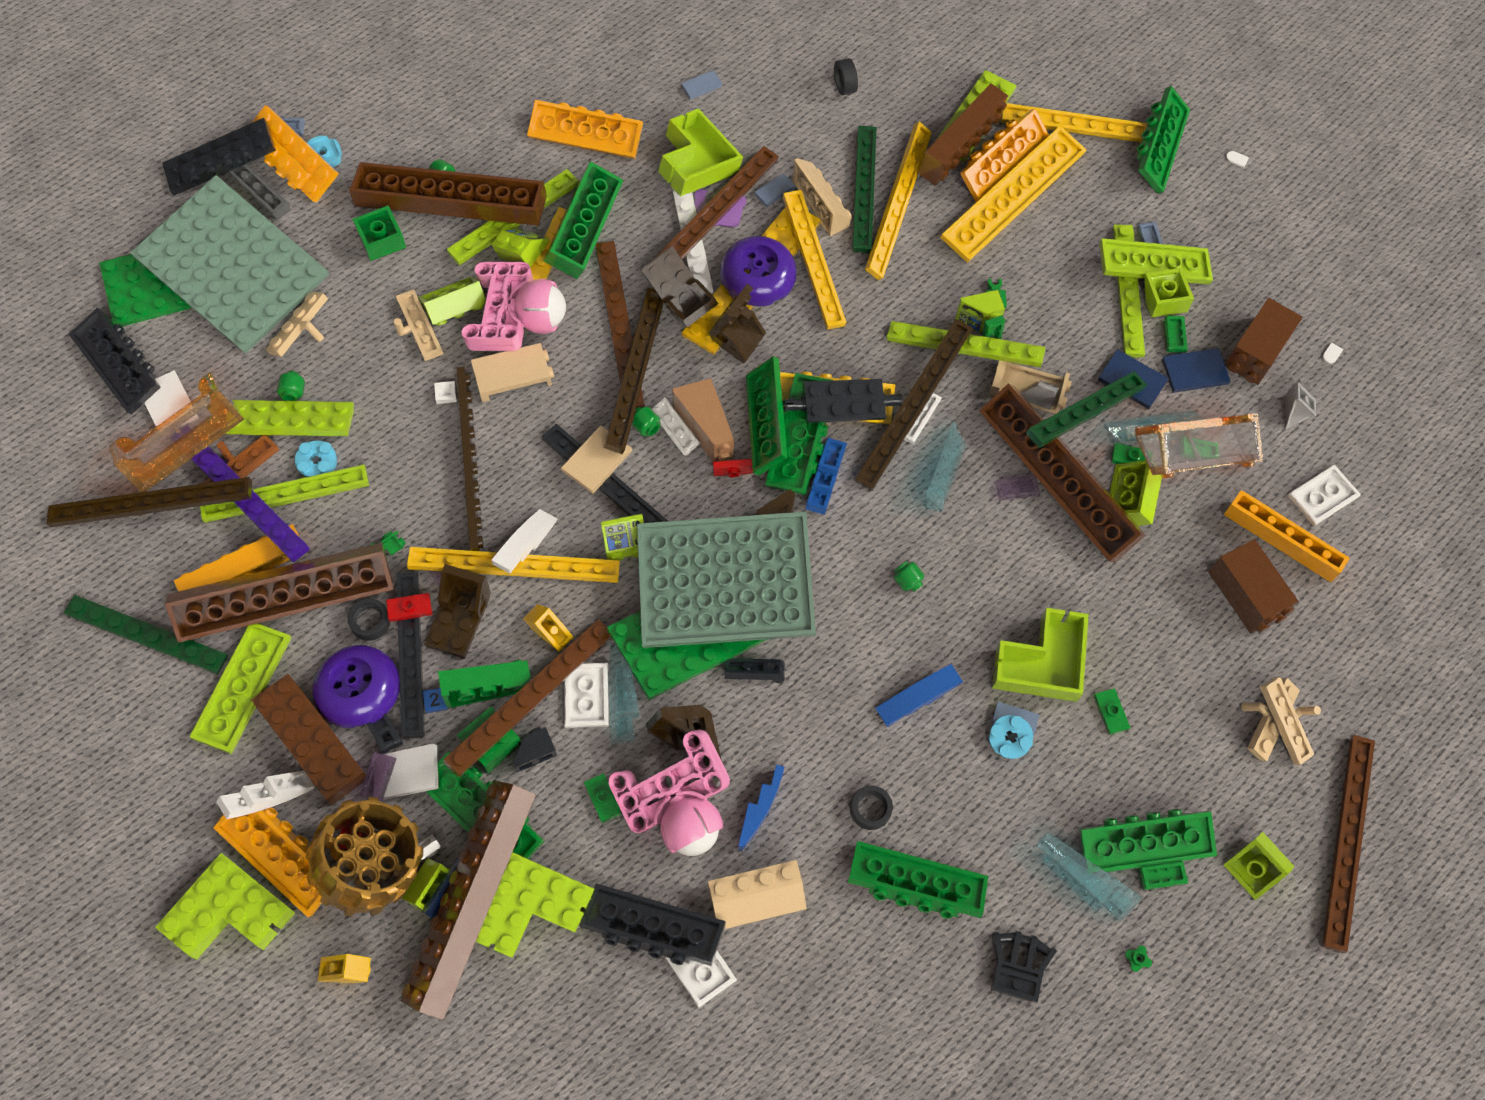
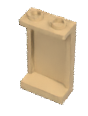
[471,343,554,402]
[989,360,1072,414]

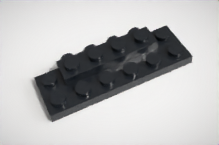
[162,118,276,195]
[69,307,161,414]
[579,883,726,966]

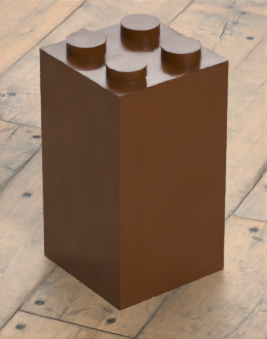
[1225,297,1303,385]
[1208,539,1299,634]

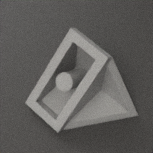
[1020,380,1059,410]
[1285,382,1316,429]

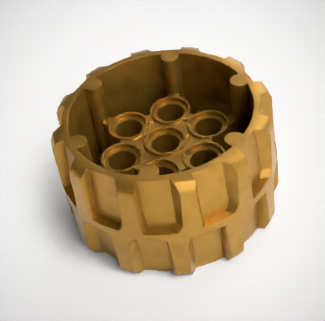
[306,797,424,917]

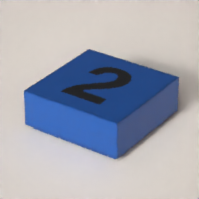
[423,688,448,714]

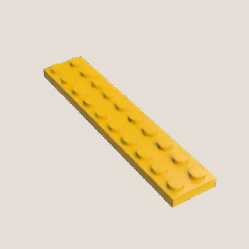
[940,126,1087,263]
[682,207,821,355]

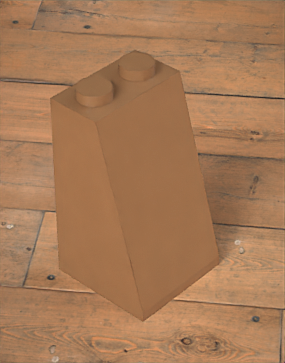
[672,378,734,462]

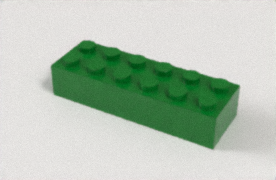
[543,161,623,279]

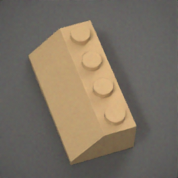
[792,158,851,236]
[708,860,807,929]

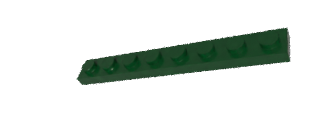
[852,126,877,253]
[1026,371,1147,448]
[64,595,228,675]

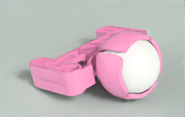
[461,262,566,351]
[609,730,730,856]

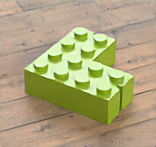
[658,108,743,197]
[992,607,1089,702]
[476,852,594,958]
[155,853,295,960]

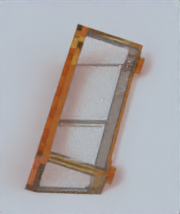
[109,372,244,492]
[1134,413,1263,478]

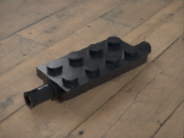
[783,379,903,423]

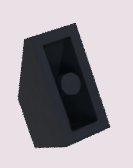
[513,727,557,773]

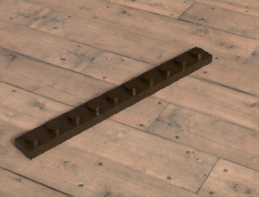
[603,287,664,455]
[855,319,973,491]
[456,366,484,551]
[46,477,252,527]

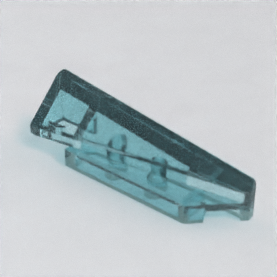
[1104,410,1201,445]
[922,421,966,512]
[610,643,639,744]
[1036,833,1141,922]

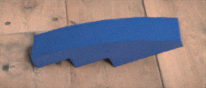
[805,438,847,515]
[876,664,963,727]
[738,765,785,851]

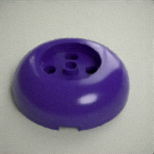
[720,236,796,306]
[312,645,400,728]

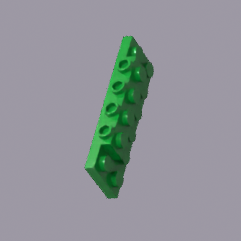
[1136,86,1190,193]
[746,356,788,476]
[765,373,834,495]
[426,751,545,859]
[1079,809,1217,875]
[848,841,989,919]

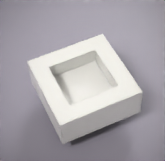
[434,381,457,404]
[418,834,441,860]

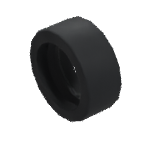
[834,58,858,96]
[348,598,390,641]
[850,785,893,830]

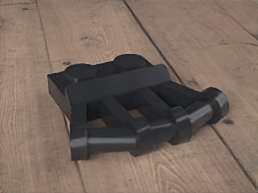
[991,930,1057,1003]

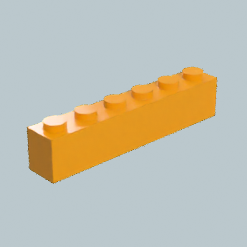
[1224,490,1350,582]
[174,524,300,591]

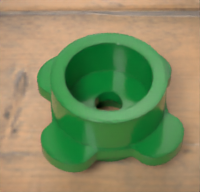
[1125,945,1152,972]

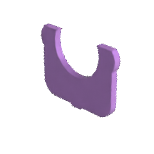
[694,189,746,228]

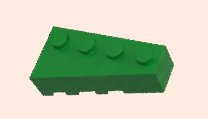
[438,660,531,709]

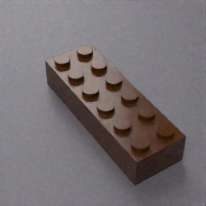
[918,83,1008,186]
[251,674,368,806]

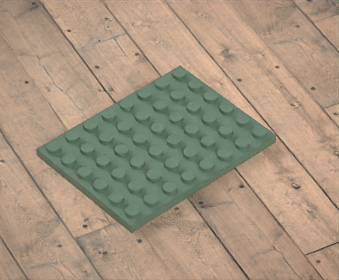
[130,175,330,354]
[637,512,816,648]

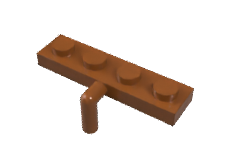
[201,435,279,484]

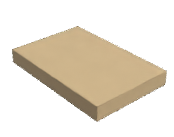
[561,426,632,494]

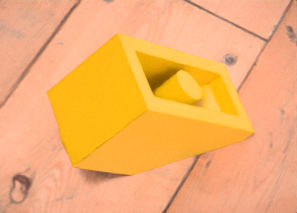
[523,604,573,652]
[317,954,371,983]

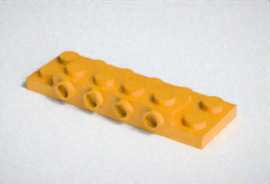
[527,100,643,159]
[252,105,339,203]
[960,109,1049,203]
[214,807,322,917]

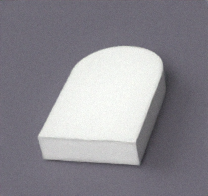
[1226,151,1249,168]
[1323,343,1343,364]

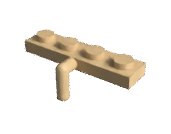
[394,289,443,361]
[265,292,328,357]
[1260,677,1321,765]
[1241,678,1300,761]

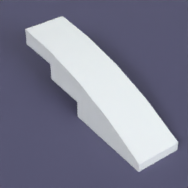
[492,509,557,574]
[217,770,315,819]

